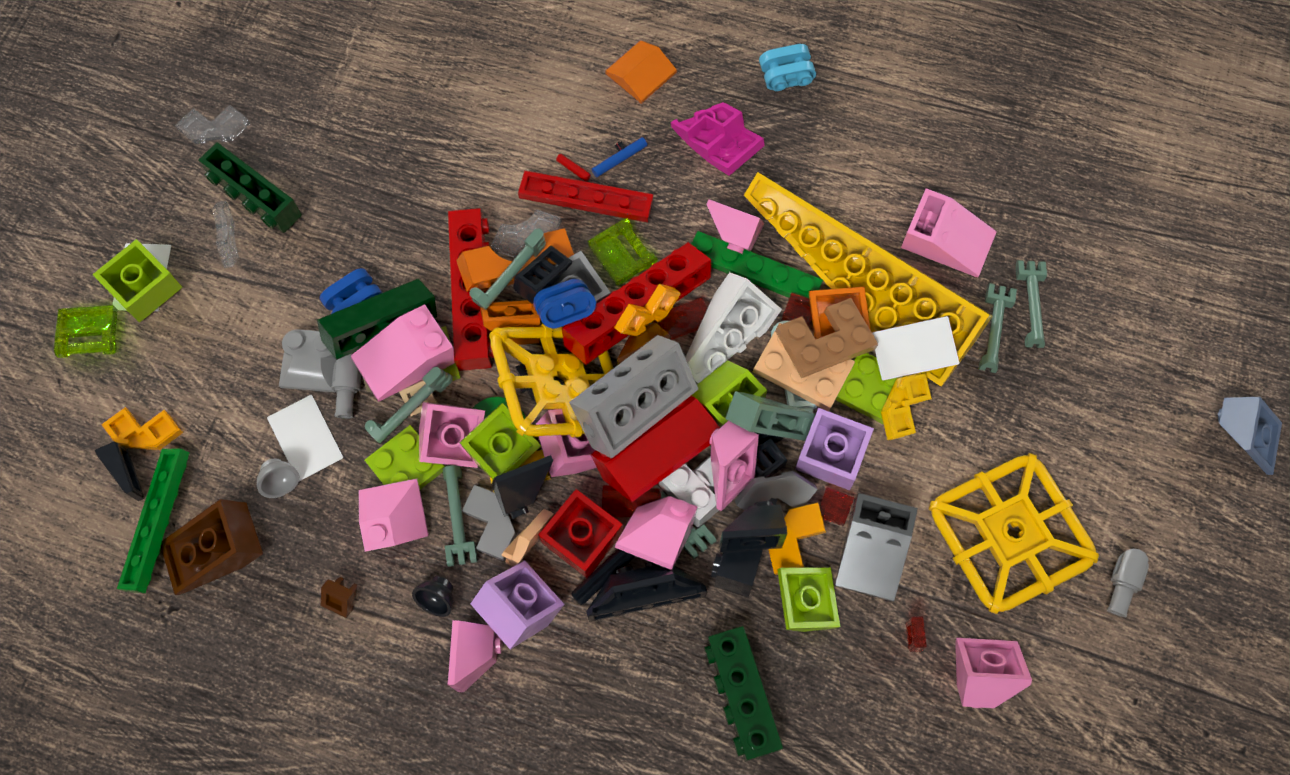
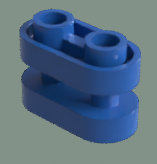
[320,268,383,314]
[533,279,596,328]

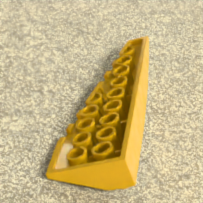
[744,172,993,387]

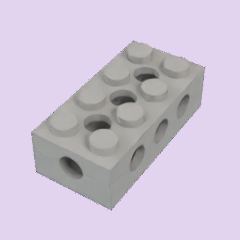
[569,335,698,459]

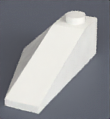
[685,272,782,383]

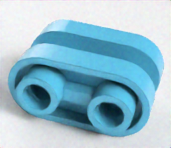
[759,44,816,91]

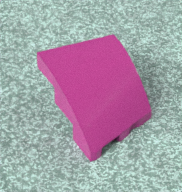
[670,102,765,176]

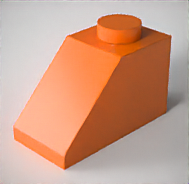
[480,300,540,345]

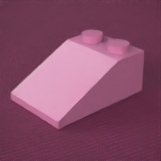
[351,305,454,402]
[535,409,597,477]

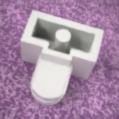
[659,456,719,528]

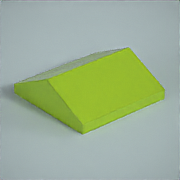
[459,403,541,480]
[777,567,840,632]

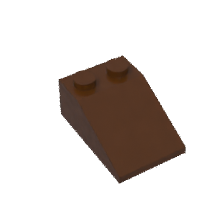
[161,499,263,595]

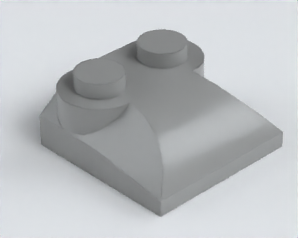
[279,329,336,393]

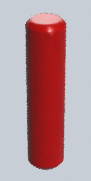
[556,154,591,181]

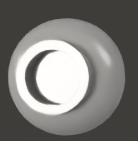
[256,458,300,498]

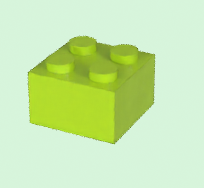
[92,239,182,323]

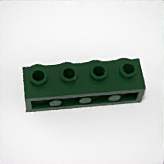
[198,142,302,233]
[317,279,437,360]
[704,626,783,762]

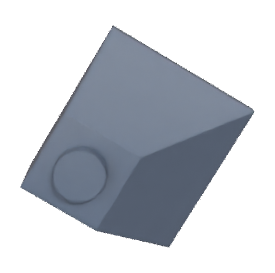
[1218,397,1282,475]

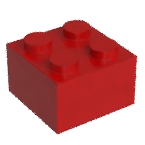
[538,489,624,578]

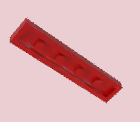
[518,170,653,223]

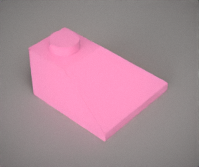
[706,199,764,254]
[419,402,485,468]
[710,421,759,511]
[359,478,429,552]
[615,496,698,570]
[448,621,503,692]
[956,638,1032,708]

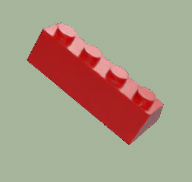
[590,395,720,502]

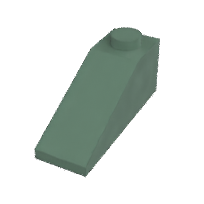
[725,391,816,441]

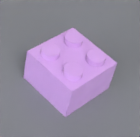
[795,408,874,491]
[471,561,565,649]

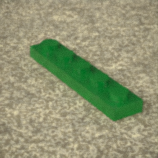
[691,231,823,306]
[117,449,190,593]

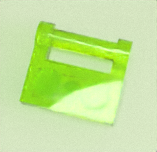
[587,219,658,286]
[54,305,118,358]

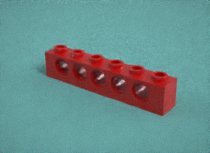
[448,208,494,371]
[562,242,711,365]

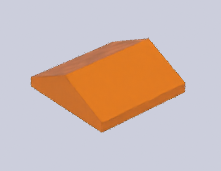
[605,40,677,104]
[809,287,871,340]

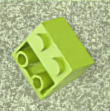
[692,360,767,428]

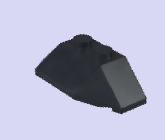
[586,562,707,622]

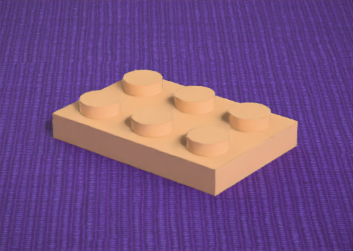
[753,323,855,411]

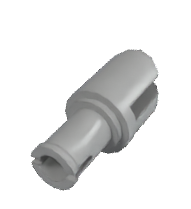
[331,354,361,419]
[1107,549,1149,618]

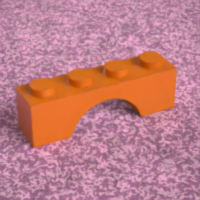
[456,228,574,292]

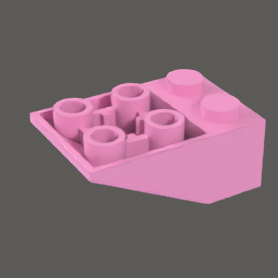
[901,189,997,278]

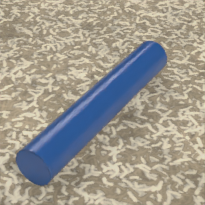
[591,137,647,178]

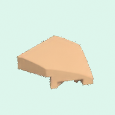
[502,509,554,566]

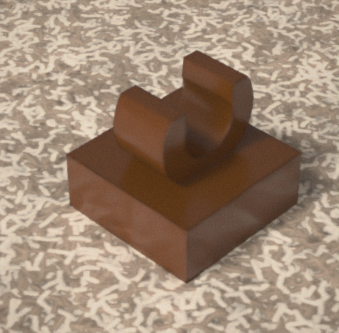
[320,577,357,618]

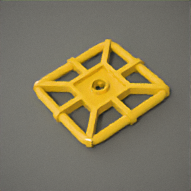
[489,324,614,438]
[929,453,1099,614]

